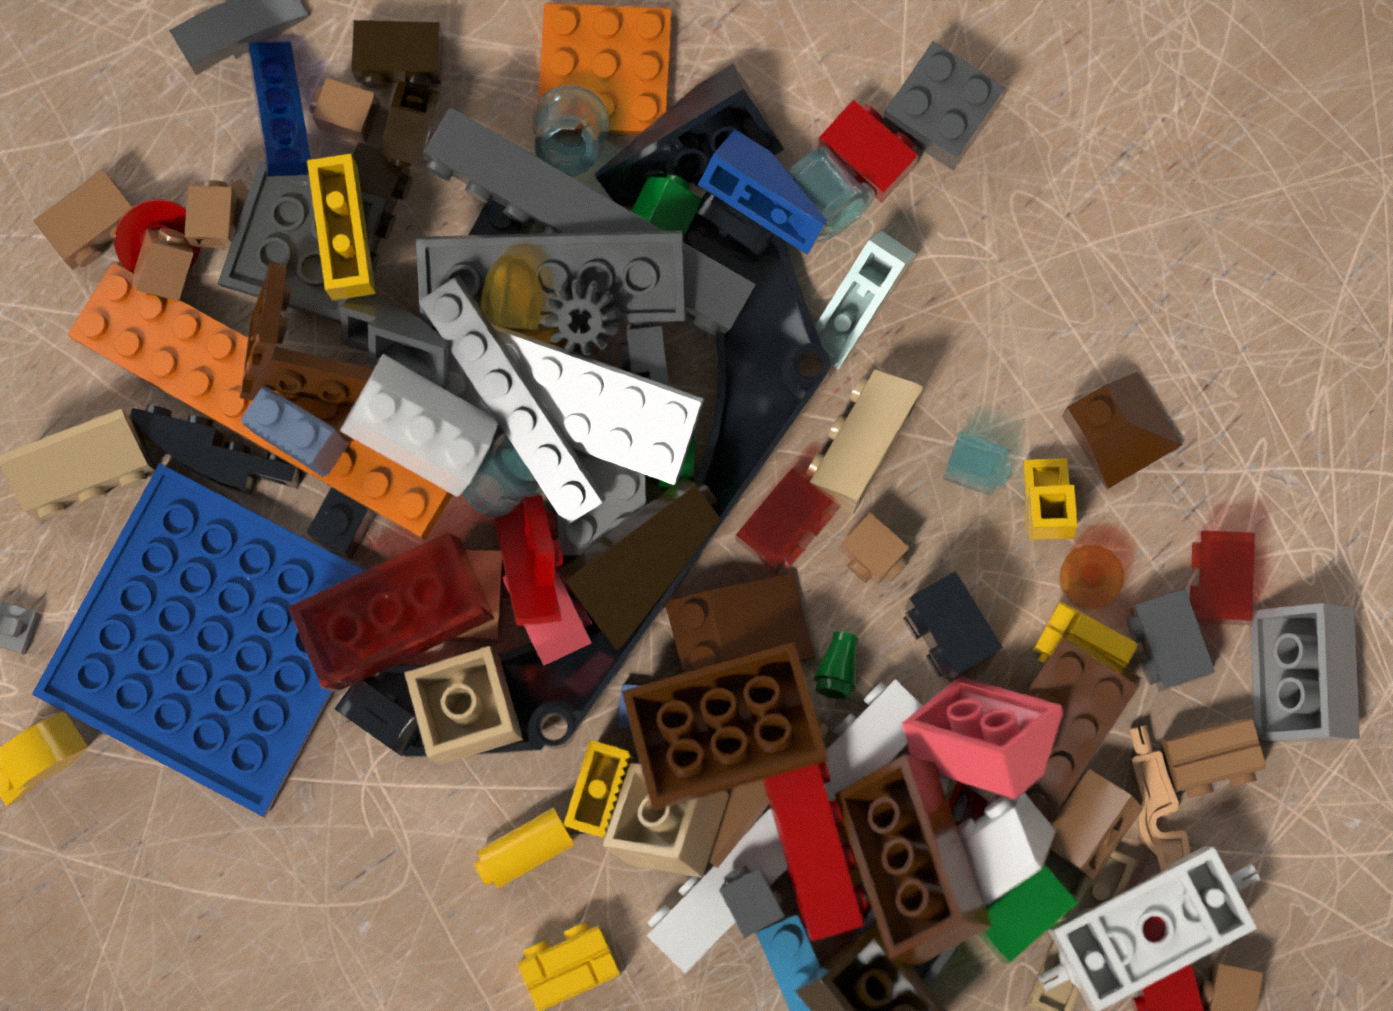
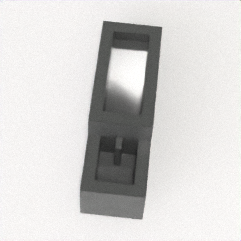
[169,0,309,75]
[340,295,449,387]

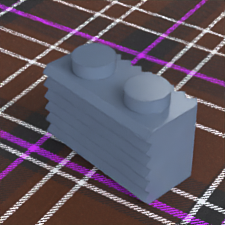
[241,386,349,477]

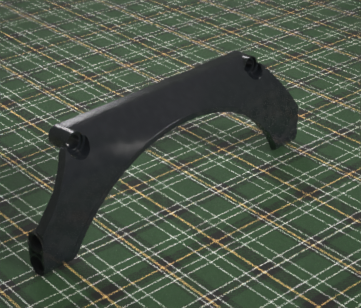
[334,191,830,758]

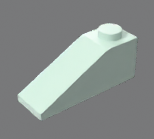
[815,231,917,369]

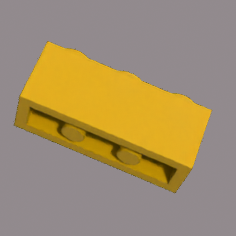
[307,154,376,301]

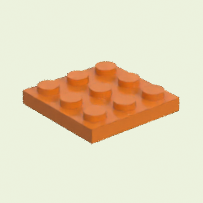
[537,3,672,136]

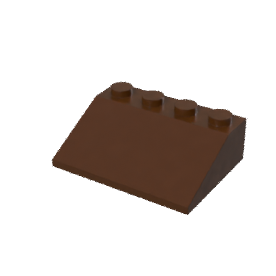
[622,642,829,811]

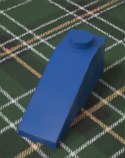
[698,129,827,255]

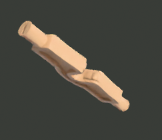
[1129,725,1190,874]

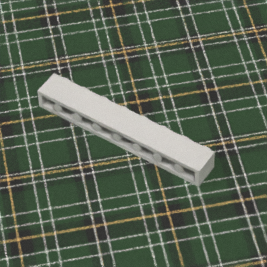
[647,679,923,974]

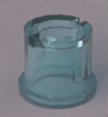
[533,85,609,177]
[788,146,875,242]
[463,426,544,518]

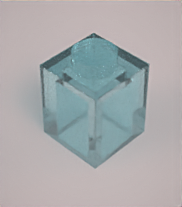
[942,432,1013,496]

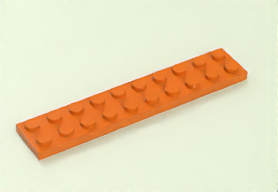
[67,262,453,540]

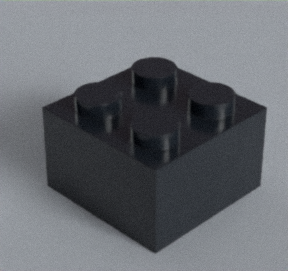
[903,570,1002,683]

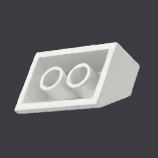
[340,354,498,497]
[957,793,1056,905]

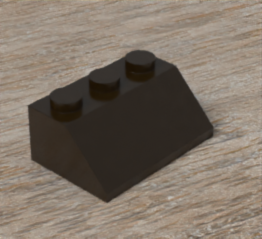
[795,924,947,1011]

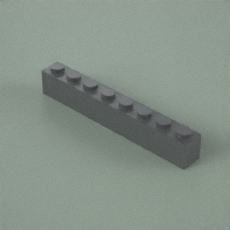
[422,107,756,335]

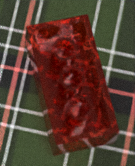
[288,532,495,692]

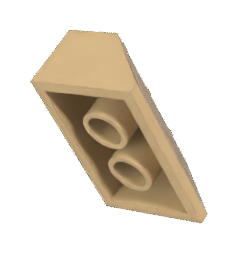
[806,370,923,514]
[0,409,155,520]

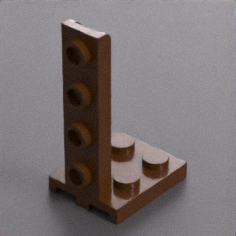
[240,262,447,408]

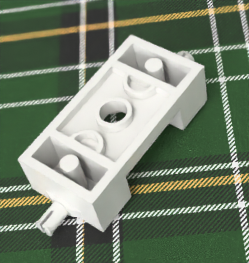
[1037,846,1260,1011]

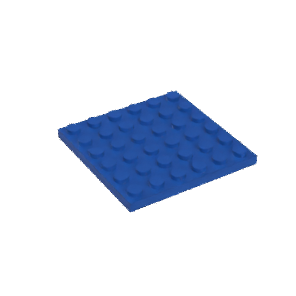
[32,463,391,818]

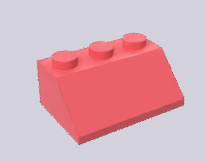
[902,676,1063,799]

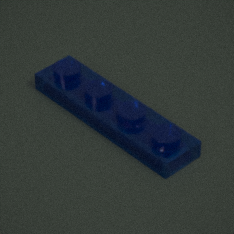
[248,41,311,177]

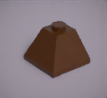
[1062,372,1182,490]

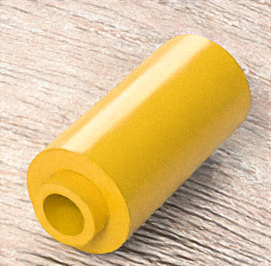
[473,807,576,889]

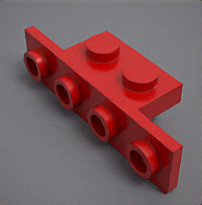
[493,495,562,626]

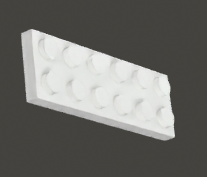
[445,323,704,484]

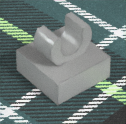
[0,601,39,655]

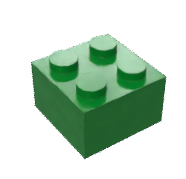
[978,863,1078,963]

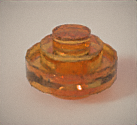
[1059,545,1124,610]

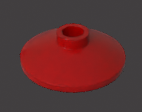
[114,199,201,273]

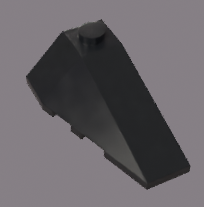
[595,64,785,207]

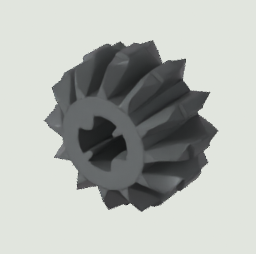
[544,279,620,355]

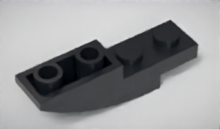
[130,404,302,495]

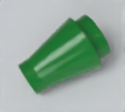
[813,631,859,700]

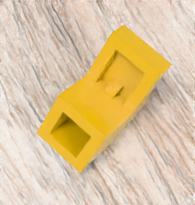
[1022,458,1078,541]
[0,711,89,807]

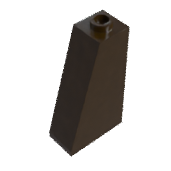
[558,476,721,650]

